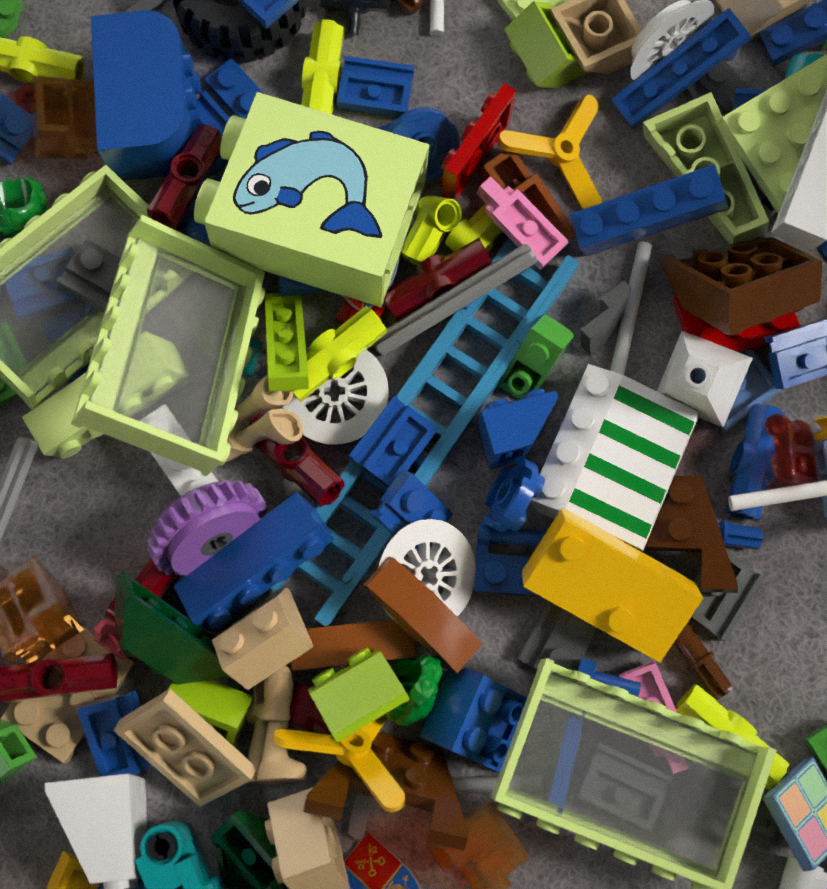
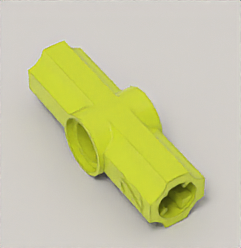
[301,19,344,115]
[0,36,85,89]
[293,305,387,403]
[675,684,789,790]

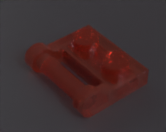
[765,414,818,486]

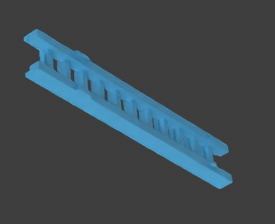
[270,238,580,627]

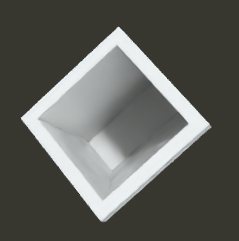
[45,774,147,889]

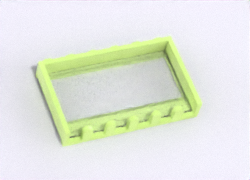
[0,165,194,410]
[71,215,266,476]
[490,658,777,889]

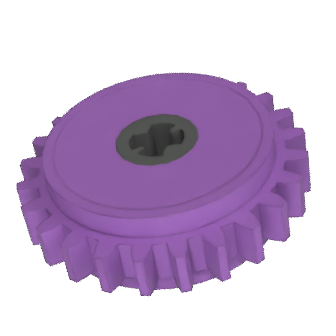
[146,480,268,576]

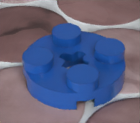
[389,107,460,182]
[483,456,545,532]

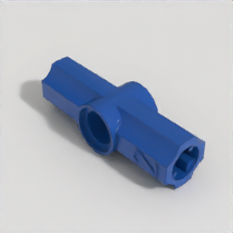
[725,404,785,521]

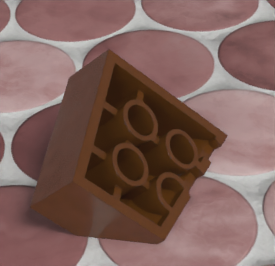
[660,237,822,335]

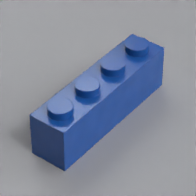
[570,164,729,256]
[174,492,334,632]

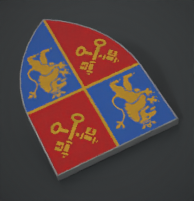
[344,831,421,889]

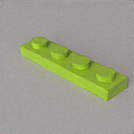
[265,293,309,392]

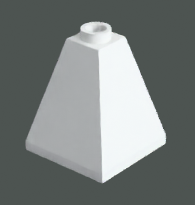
[657,331,753,427]

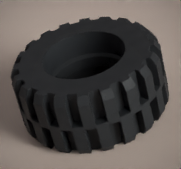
[172,0,307,62]

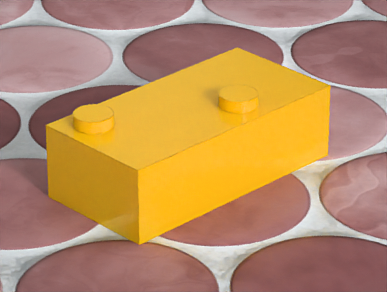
[522,507,703,663]

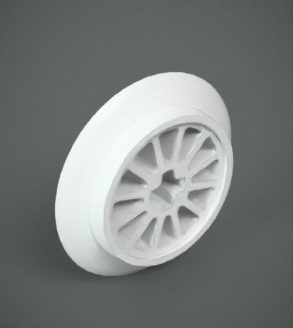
[630,0,714,81]
[283,346,389,445]
[378,519,476,624]

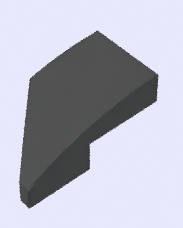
[581,280,631,356]

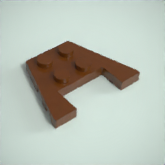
[643,476,738,593]
[303,733,469,851]

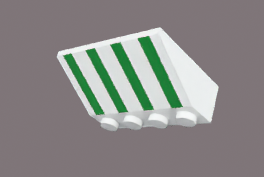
[530,364,699,551]

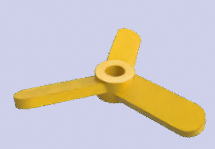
[497,95,602,210]
[272,715,405,812]

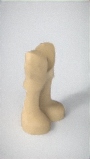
[200,375,303,463]
[245,666,307,785]

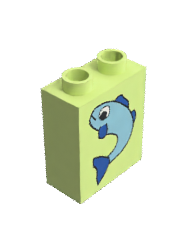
[194,92,430,307]

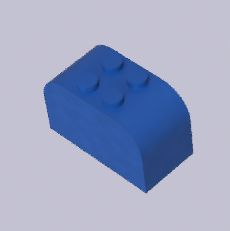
[91,10,204,181]

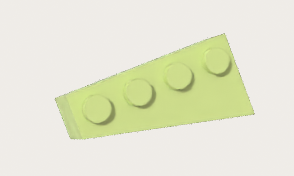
[643,92,770,244]
[22,332,194,459]

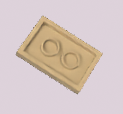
[0,620,137,763]
[113,689,257,807]

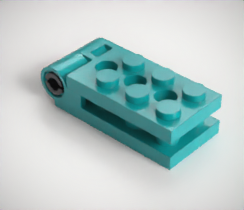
[134,819,226,889]

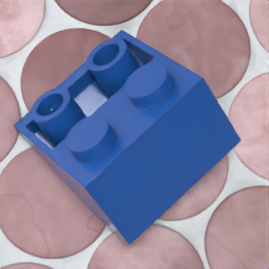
[477,389,558,470]
[419,667,527,773]

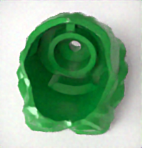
[0,177,48,236]
[384,655,442,727]

